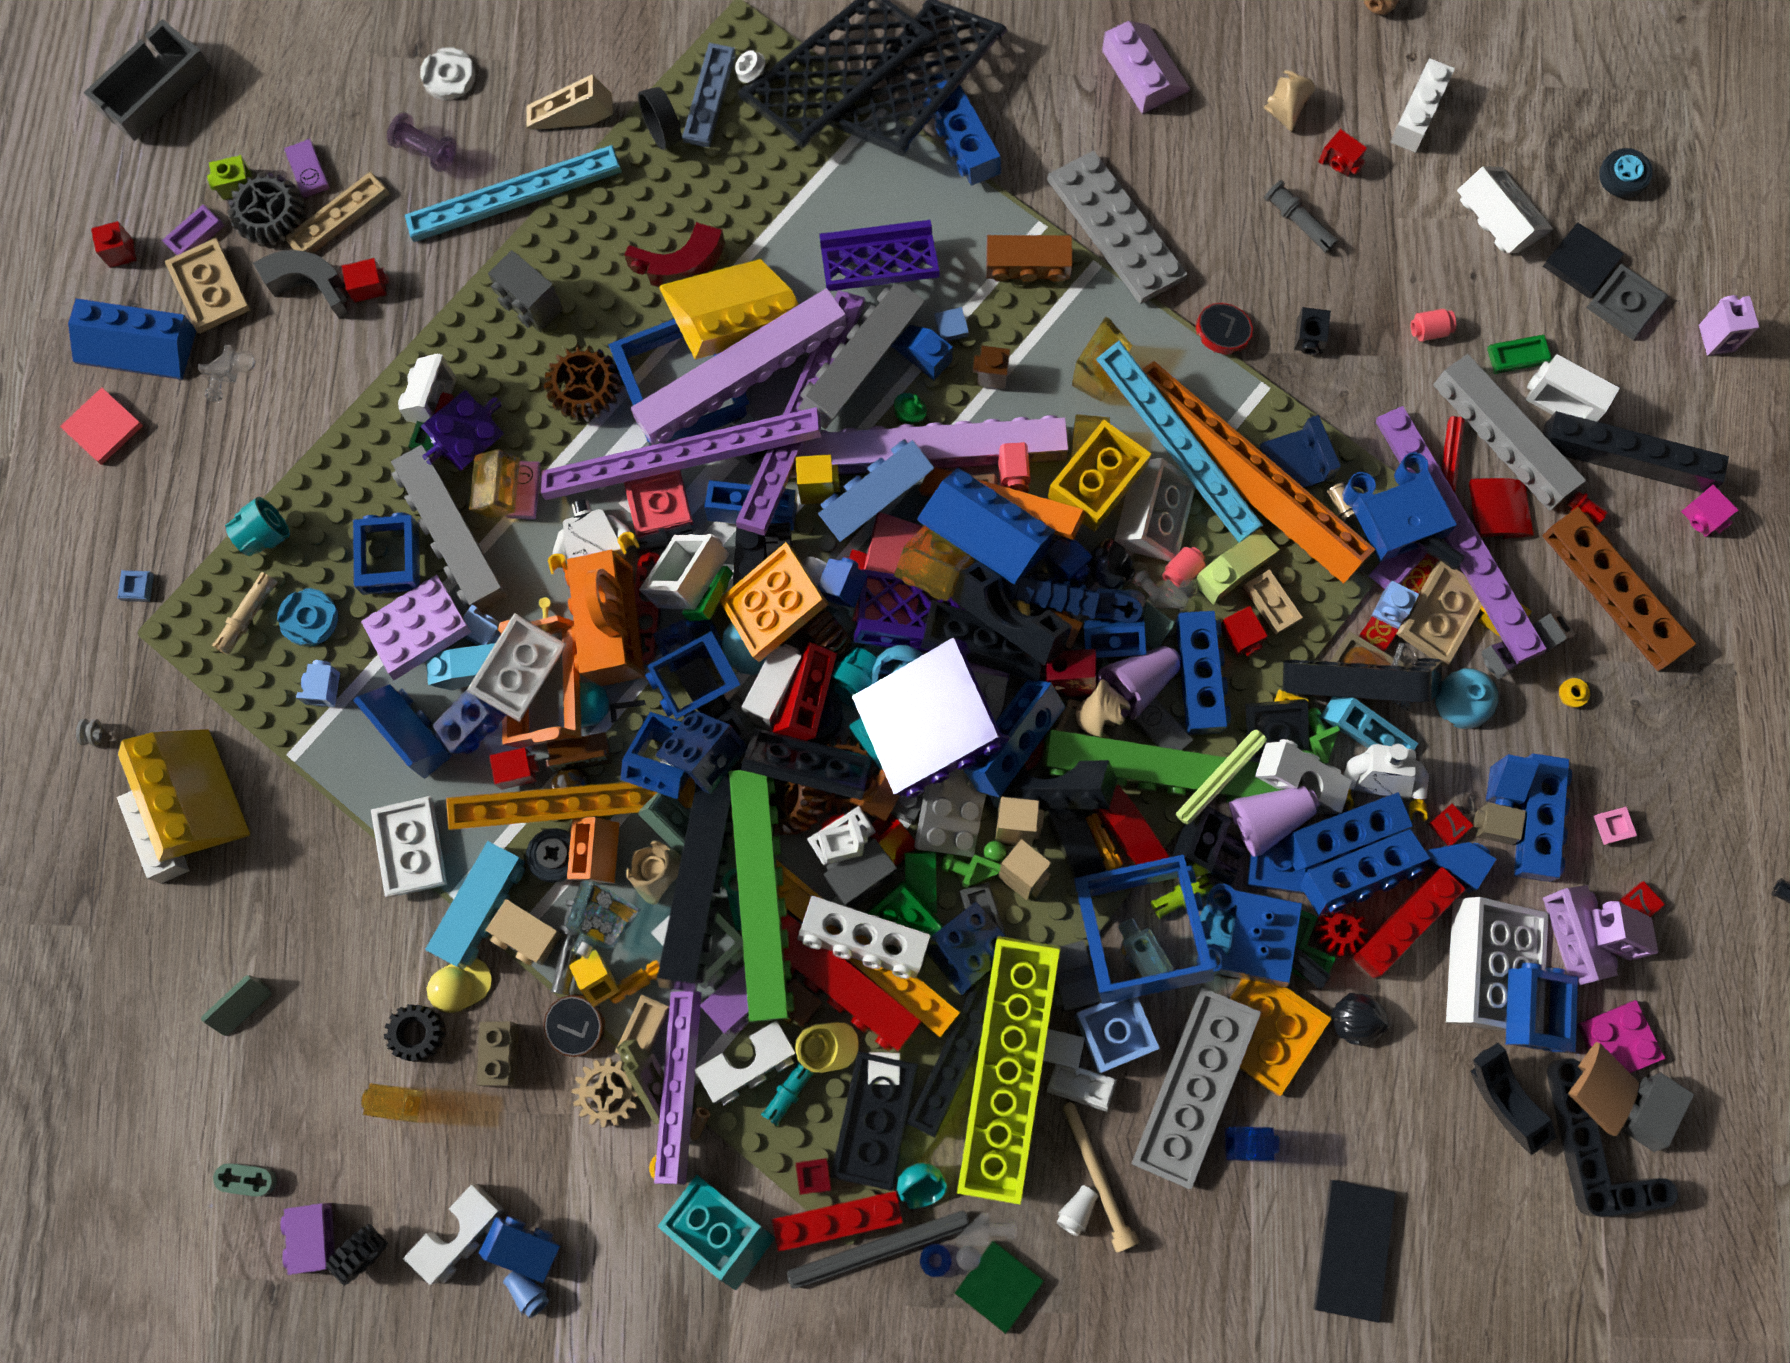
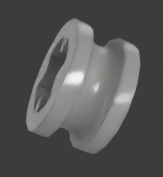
[76,719,103,746]

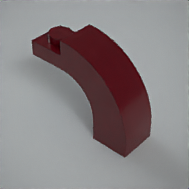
[624,222,725,287]

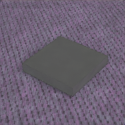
[1586,264,1668,340]

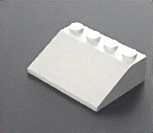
[1446,897,1548,1034]

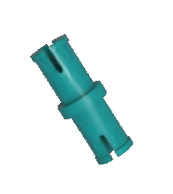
[761,1062,814,1126]

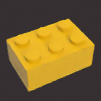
[1048,420,1151,532]

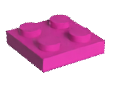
[1576,1000,1665,1073]

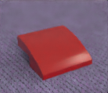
[1469,478,1534,539]

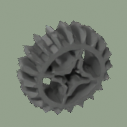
[228,172,305,246]

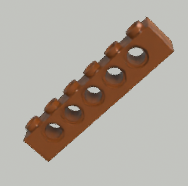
[1542,507,1696,671]

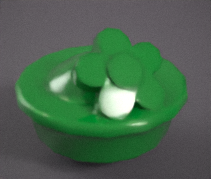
[894,393,927,425]

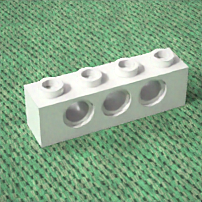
[797,896,930,979]

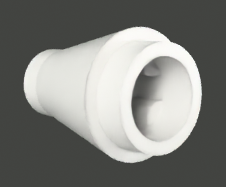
[1057,1185,1098,1236]

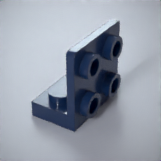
[1259,415,1341,489]
[656,710,748,794]
[925,902,1006,995]

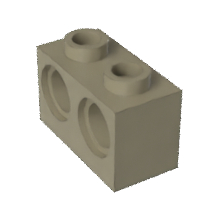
[477,1021,518,1087]

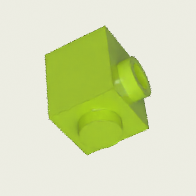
[207,155,252,200]

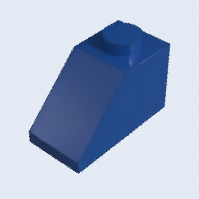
[891,325,953,381]
[1486,754,1539,808]
[1426,842,1496,893]

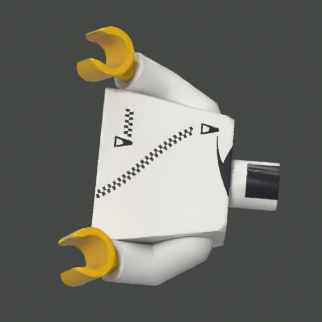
[547,500,639,574]
[1343,744,1429,822]

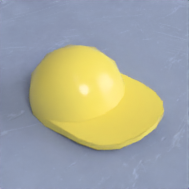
[427,958,492,1013]
[794,1022,859,1073]

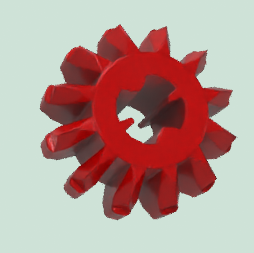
[1314,907,1368,957]

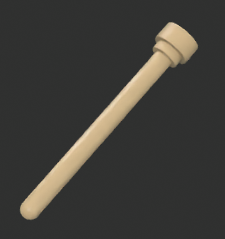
[1064,1102,1140,1253]

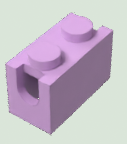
[1699,295,1759,356]
[1591,901,1658,961]

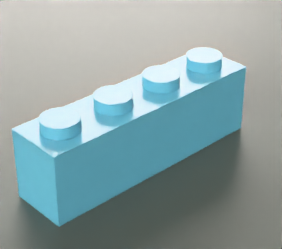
[425,841,525,970]

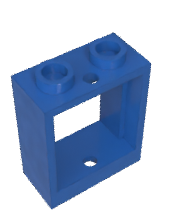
[353,512,420,595]
[645,631,741,720]
[621,712,690,799]
[1505,963,1578,1053]

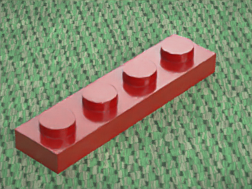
[771,1191,903,1252]

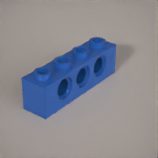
[923,80,1001,186]
[1175,611,1231,735]
[963,679,1066,798]
[1513,753,1572,882]
[1283,792,1413,871]
[1300,829,1430,916]

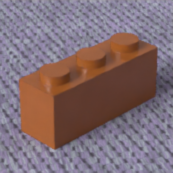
[986,235,1072,282]

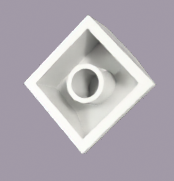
[398,354,457,423]

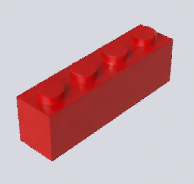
[1350,867,1465,979]

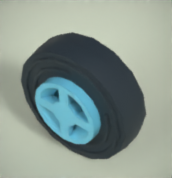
[1599,148,1652,198]

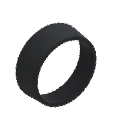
[638,87,682,150]

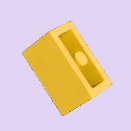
[796,454,840,504]

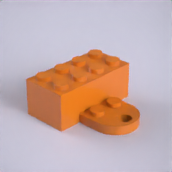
[565,549,646,686]

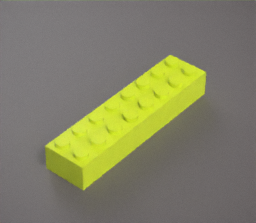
[957,936,1060,1205]

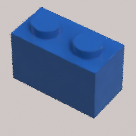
[1084,617,1146,658]
[479,1216,560,1283]

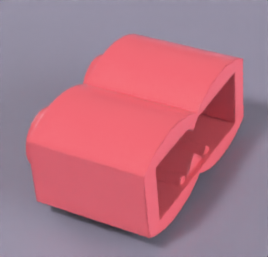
[998,442,1031,493]

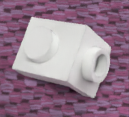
[818,816,868,865]

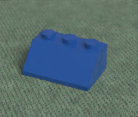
[353,684,452,779]

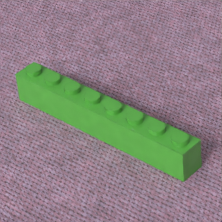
[1041,730,1284,803]
[729,770,795,1022]

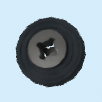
[526,828,571,883]

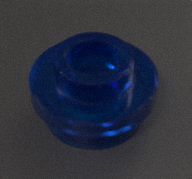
[920,1244,952,1277]

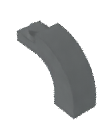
[253,250,349,319]
[1481,610,1576,679]

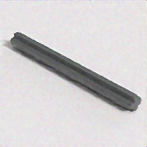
[787,1210,970,1289]

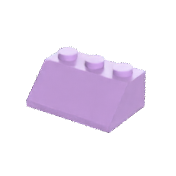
[1102,21,1190,114]
[1543,885,1618,985]

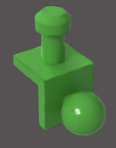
[1302,708,1340,765]
[940,841,1007,889]

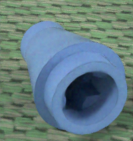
[503,1271,549,1318]

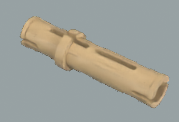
[212,572,278,656]

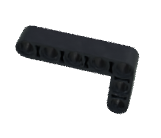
[1282,658,1442,702]
[1547,1058,1678,1217]

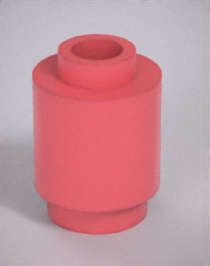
[1410,309,1456,341]
[1162,547,1206,590]

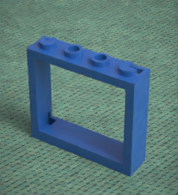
[608,319,750,446]
[1074,854,1219,1004]

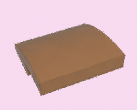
[1568,1042,1639,1136]

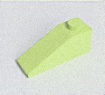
[1194,529,1279,605]

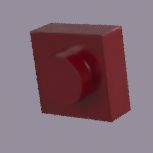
[795,1158,831,1195]

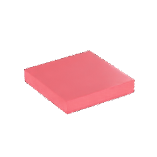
[60,387,143,465]
[624,470,694,537]

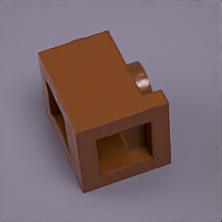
[850,770,900,821]

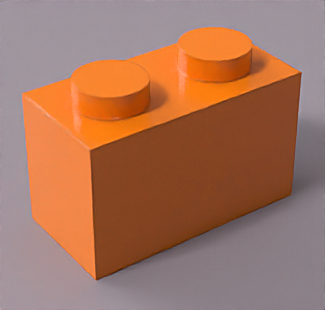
[567,817,620,883]

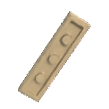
[285,171,390,253]

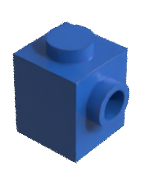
[817,557,868,608]

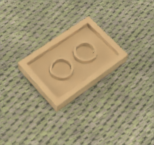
[165,238,251,334]
[1396,561,1482,667]

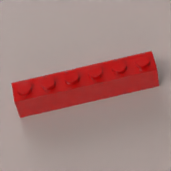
[781,914,921,1052]

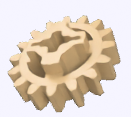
[572,1058,639,1128]

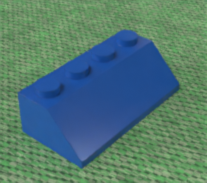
[68,298,196,380]
[917,468,1055,585]

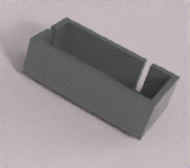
[84,19,212,142]

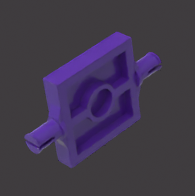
[421,389,504,471]

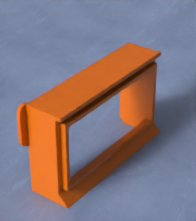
[498,615,582,748]

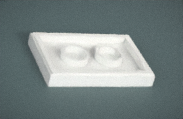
[467,613,567,722]
[371,796,448,898]

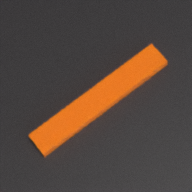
[919,467,1086,540]

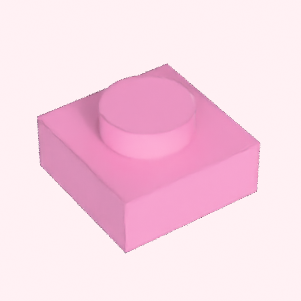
[1594,807,1637,845]

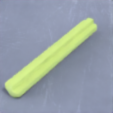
[1176,729,1267,825]

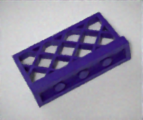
[819,220,940,291]
[854,569,965,653]

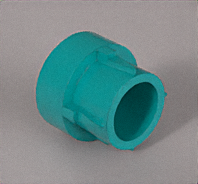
[225,497,290,556]
[828,647,877,708]

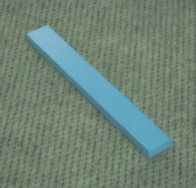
[405,145,622,242]
[1096,340,1263,543]

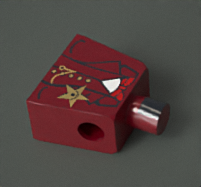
[1039,649,1097,698]

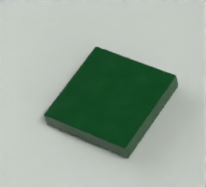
[954,1240,1043,1334]

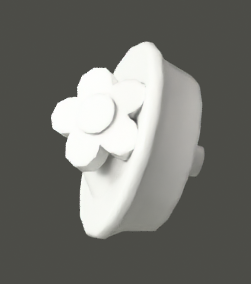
[735,51,765,83]

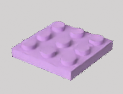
[361,575,471,680]

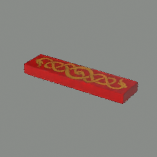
[1359,553,1438,652]

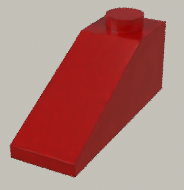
[773,643,837,740]
[1092,784,1170,865]

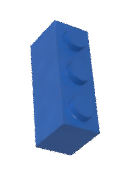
[704,480,798,531]

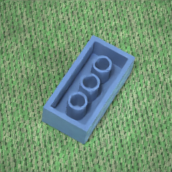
[818,439,935,542]

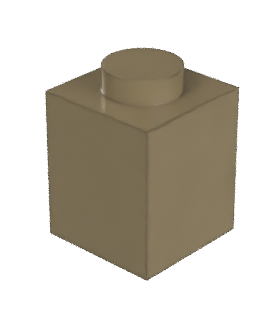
[1474,803,1526,845]

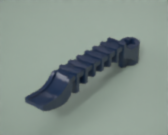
[939,552,1146,623]

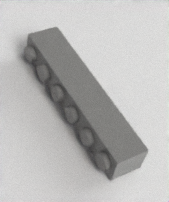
[798,282,925,429]
[1433,354,1586,511]
[391,445,507,611]

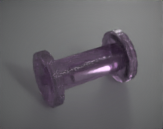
[387,112,457,172]

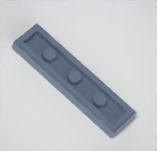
[682,43,736,148]

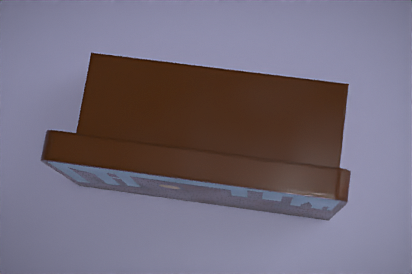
[546,732,612,774]

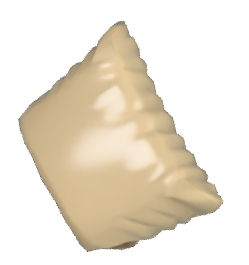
[1264,70,1315,132]
[1076,679,1130,738]
[626,841,682,905]

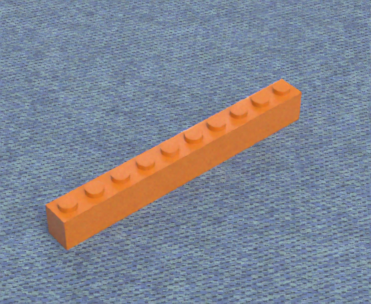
[1142,361,1375,584]

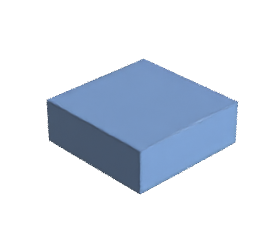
[934,307,969,342]
[117,570,154,602]

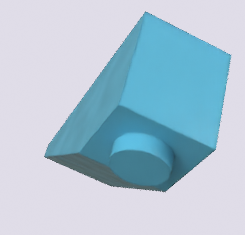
[426,643,496,691]
[1320,696,1418,750]

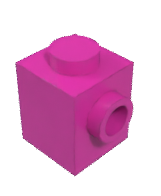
[1681,485,1738,537]

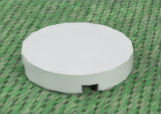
[420,48,476,100]

